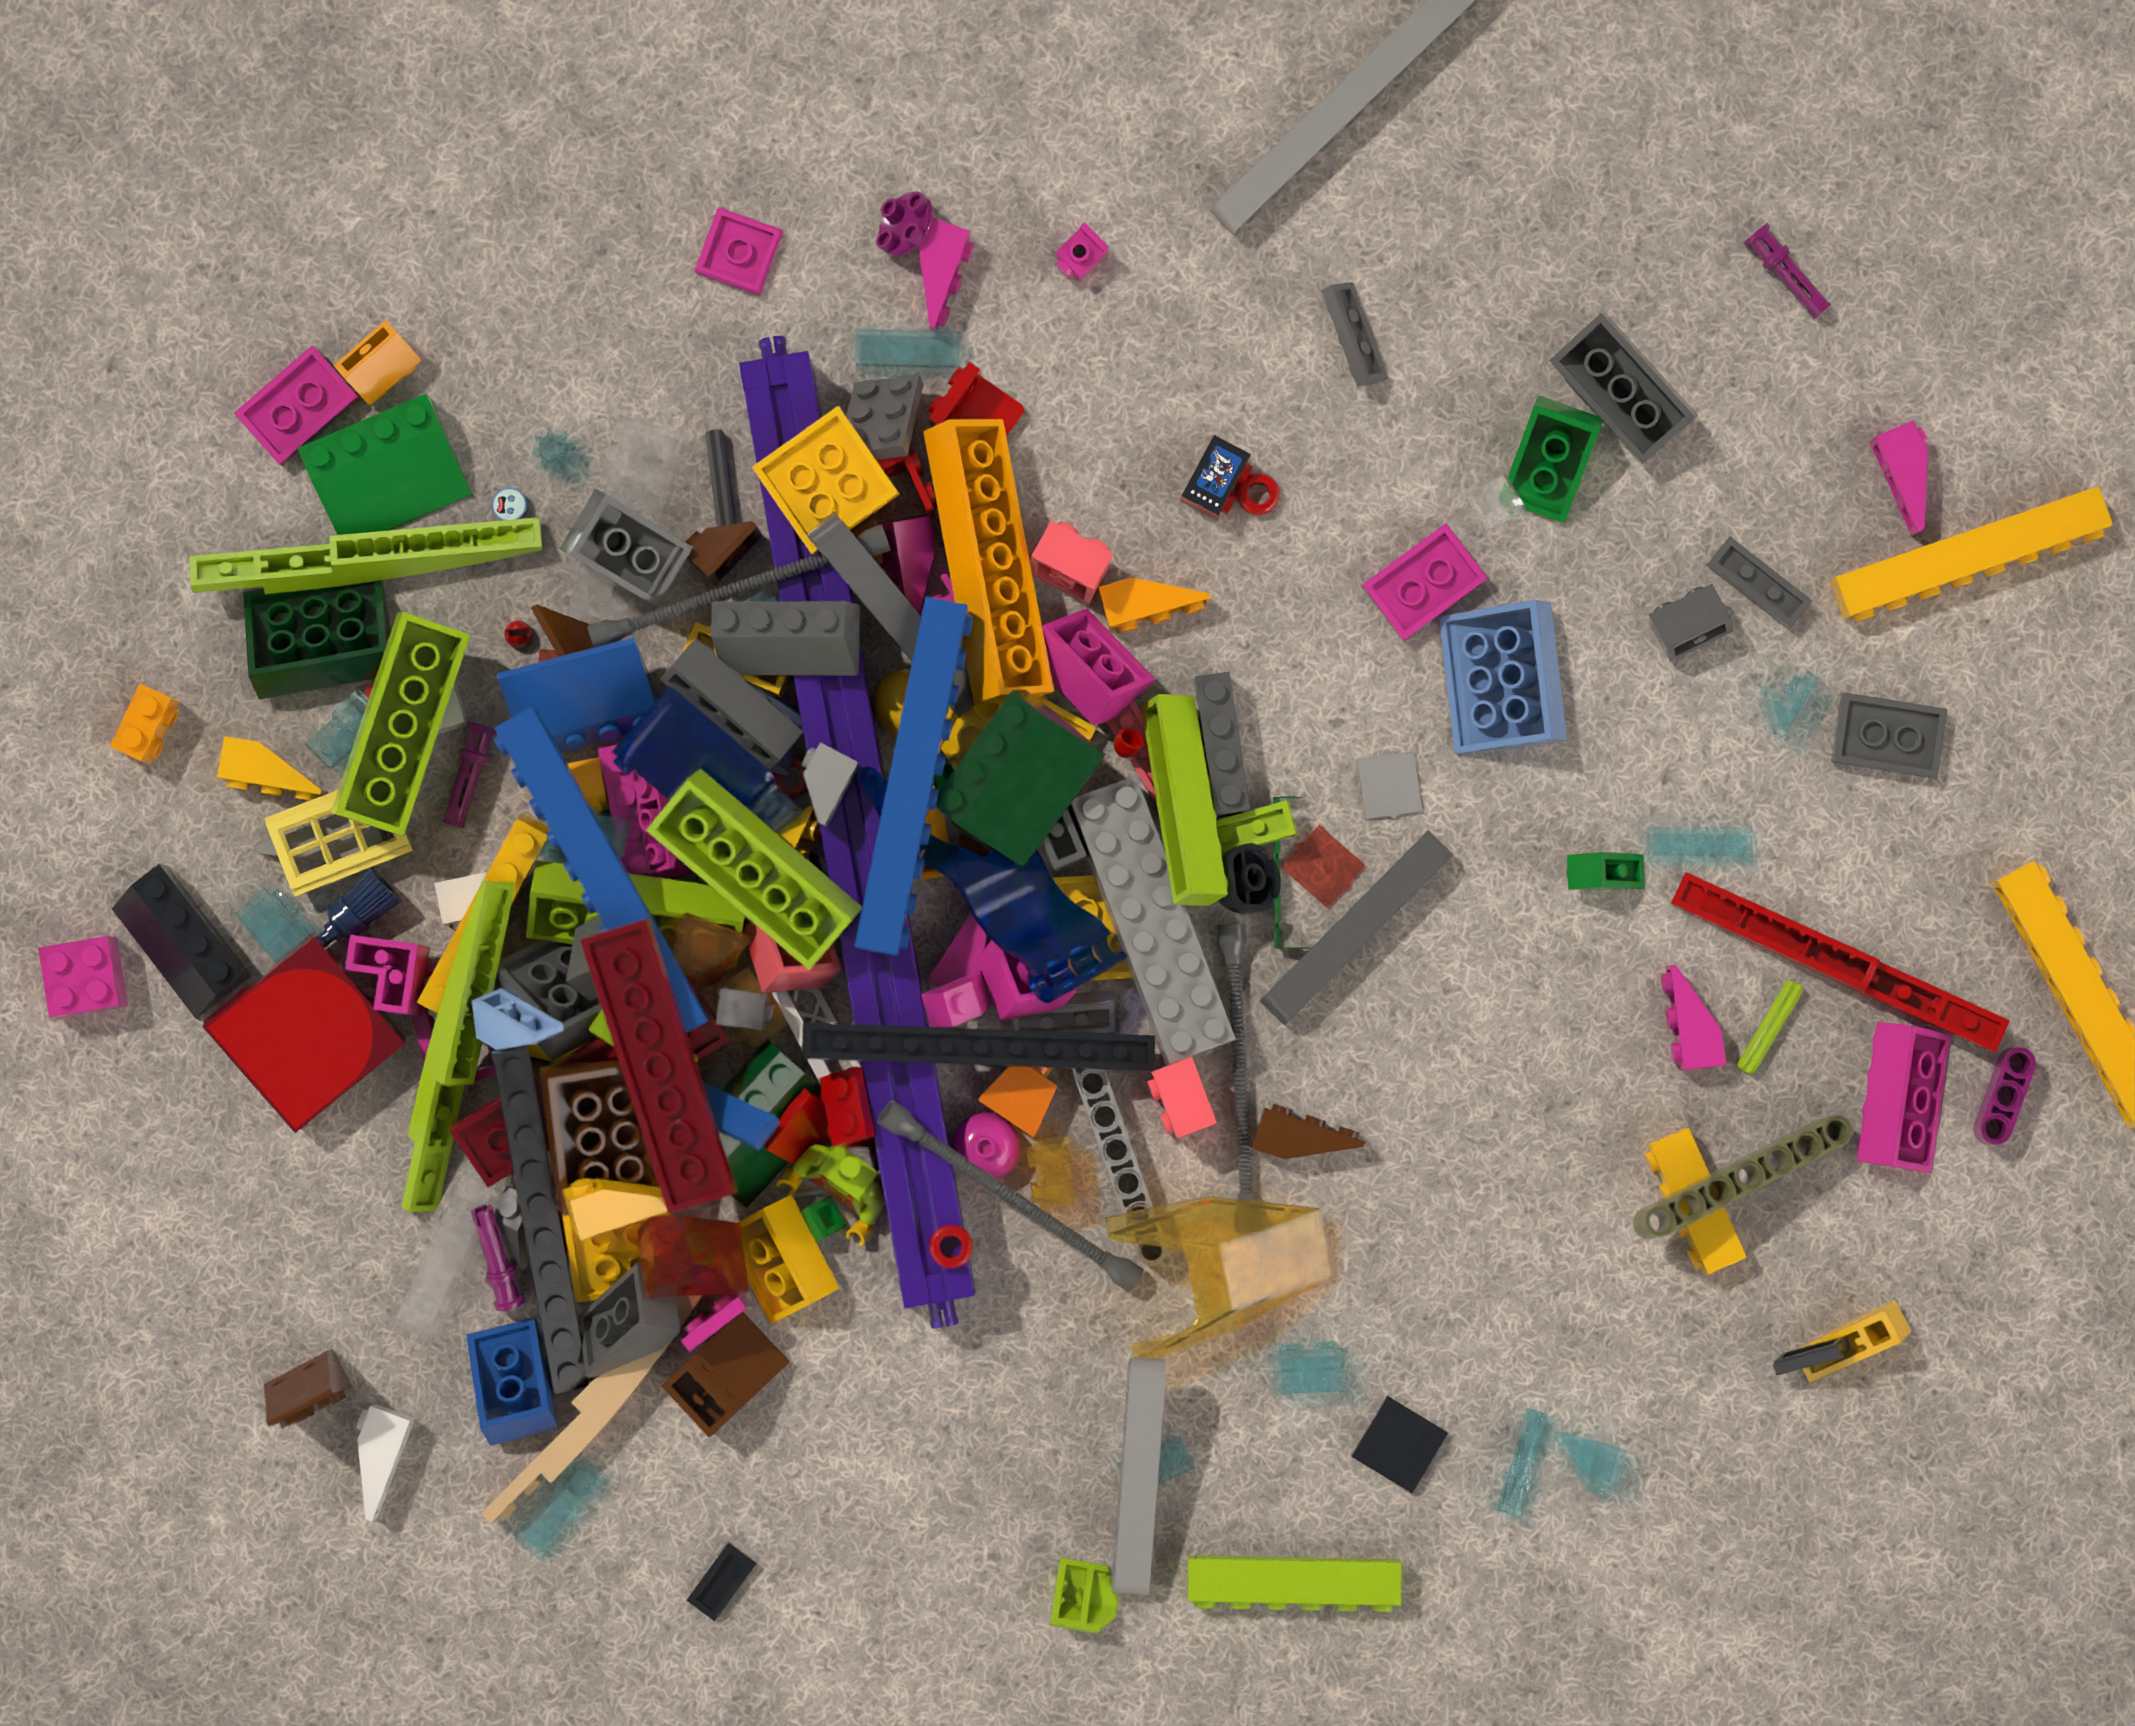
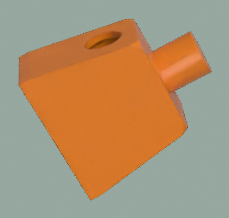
[978,1066,1058,1138]

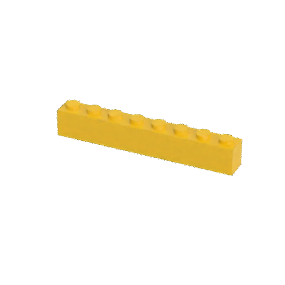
[1830,486,2113,623]
[1991,860,2135,1128]

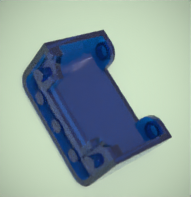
[611,687,777,810]

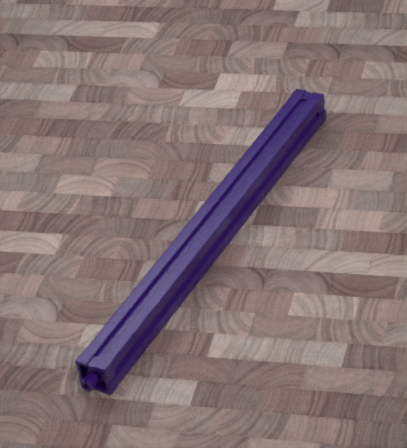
[739,335,976,1329]

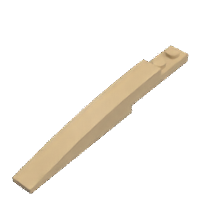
[481,1250,729,1524]

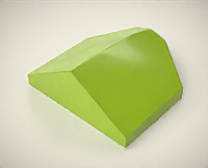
[1050,1557,1118,1634]

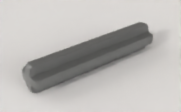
[705,429,736,526]

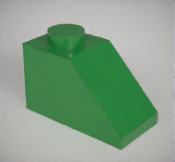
[1566,852,1645,891]

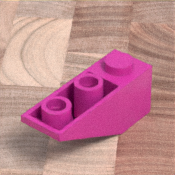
[919,218,975,334]
[632,763,689,875]
[1661,964,1726,1071]

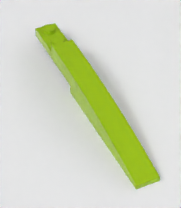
[189,517,542,594]
[401,881,516,1213]

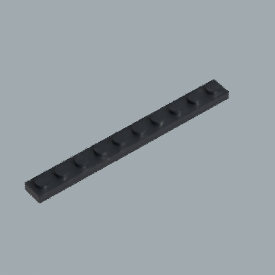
[802,1022,1155,1071]
[491,1045,589,1394]

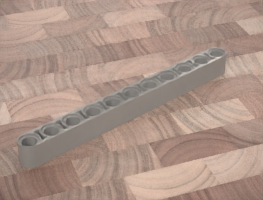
[1210,0,1480,236]

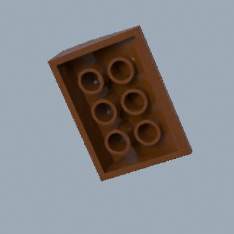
[540,1061,660,1216]

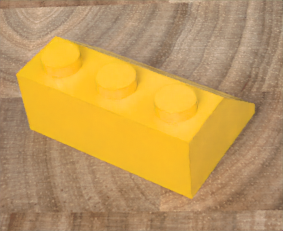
[723,1194,840,1325]

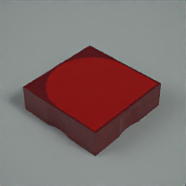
[202,930,406,1133]

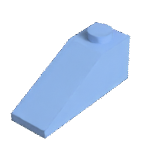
[472,988,564,1050]

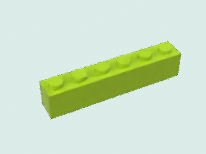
[1141,694,1228,906]
[1187,1555,1402,1612]

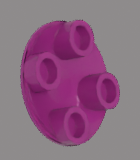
[876,191,933,256]

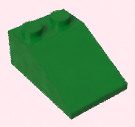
[1499,395,1603,524]

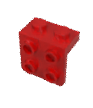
[928,362,1024,438]
[877,451,937,519]
[820,1066,876,1149]

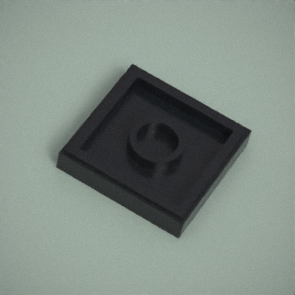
[1351,1395,1448,1493]

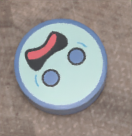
[492,487,528,521]

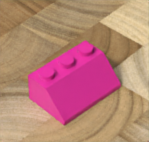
[1042,608,1156,726]

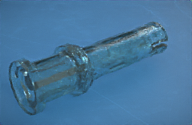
[1493,1408,1549,1518]

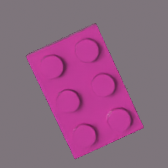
[234,345,360,467]
[1362,523,1488,642]

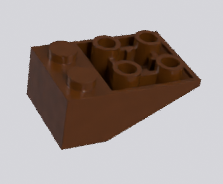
[661,1311,790,1438]
[264,1349,352,1429]

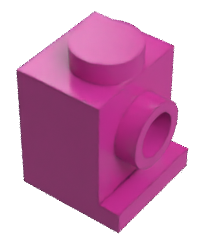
[1055,222,1109,282]

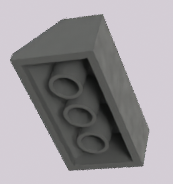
[1549,313,1698,464]
[711,601,860,676]

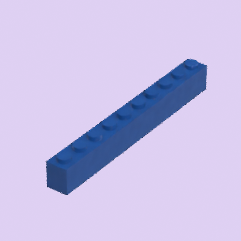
[855,597,974,957]
[493,707,710,1033]

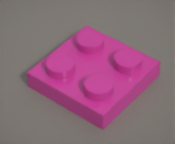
[681,1290,749,1352]

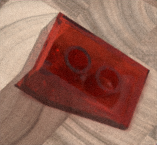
[637,1216,749,1299]

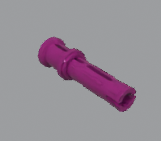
[1743,223,1831,319]
[442,721,497,828]
[471,1204,525,1311]

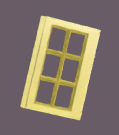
[264,790,413,897]

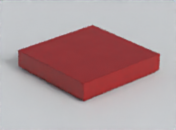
[762,1088,830,1164]

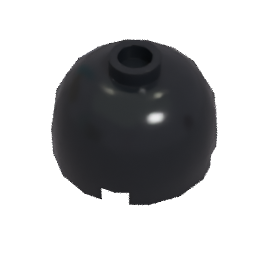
[1218,843,1281,915]

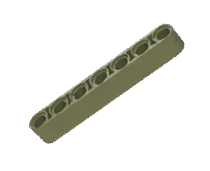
[1633,1115,1853,1240]

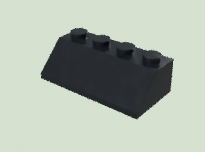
[112,864,252,1019]

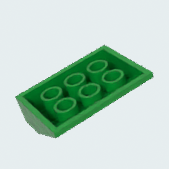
[297,394,472,535]

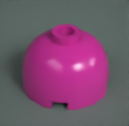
[951,1112,1021,1181]

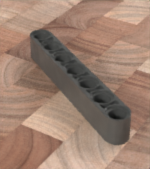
[807,513,974,718]
[1260,830,1453,1025]

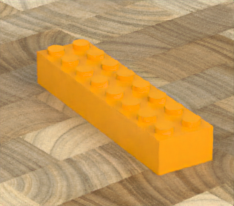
[923,419,1054,705]

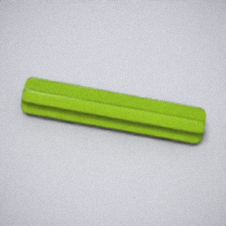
[1737,980,1804,1075]

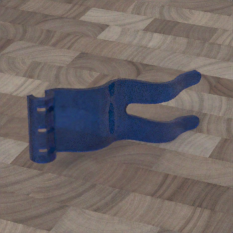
[857,749,1128,1003]

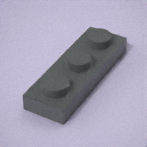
[1321,282,1388,387]
[1707,536,1812,630]

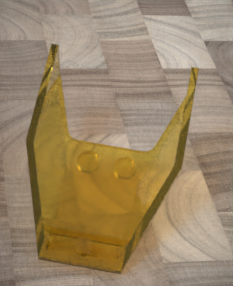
[1105,1196,1332,1359]

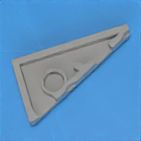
[255,815,394,869]

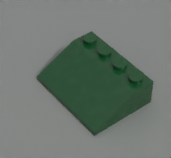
[243,580,391,700]
[936,689,1107,867]
[719,1039,822,1208]

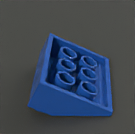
[497,637,663,752]

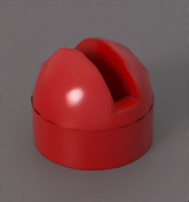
[504,620,533,649]
[1113,727,1144,759]

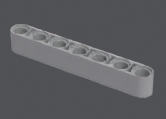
[1071,1069,1168,1266]
[1112,1357,1166,1595]

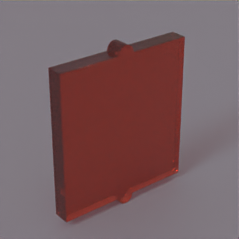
[1281,825,1365,908]

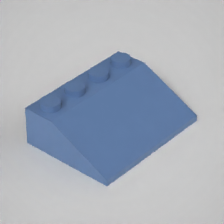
[1439,600,1567,754]

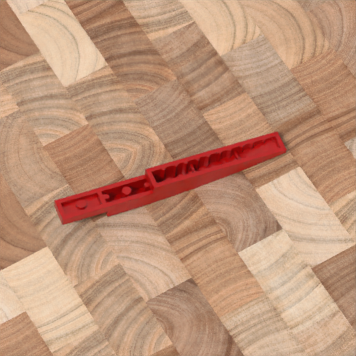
[1671,872,2010,1053]

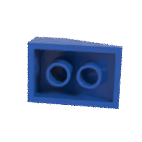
[466,1318,559,1446]

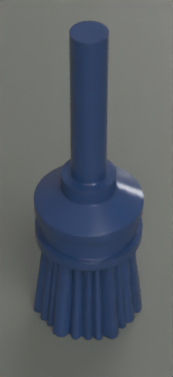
[319,867,402,946]

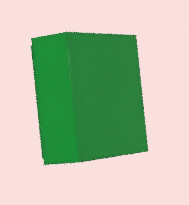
[801,1196,847,1242]

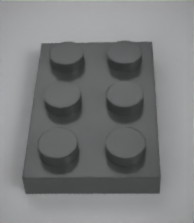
[846,374,924,460]
[1831,693,1947,779]

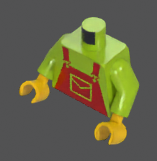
[776,1144,885,1247]

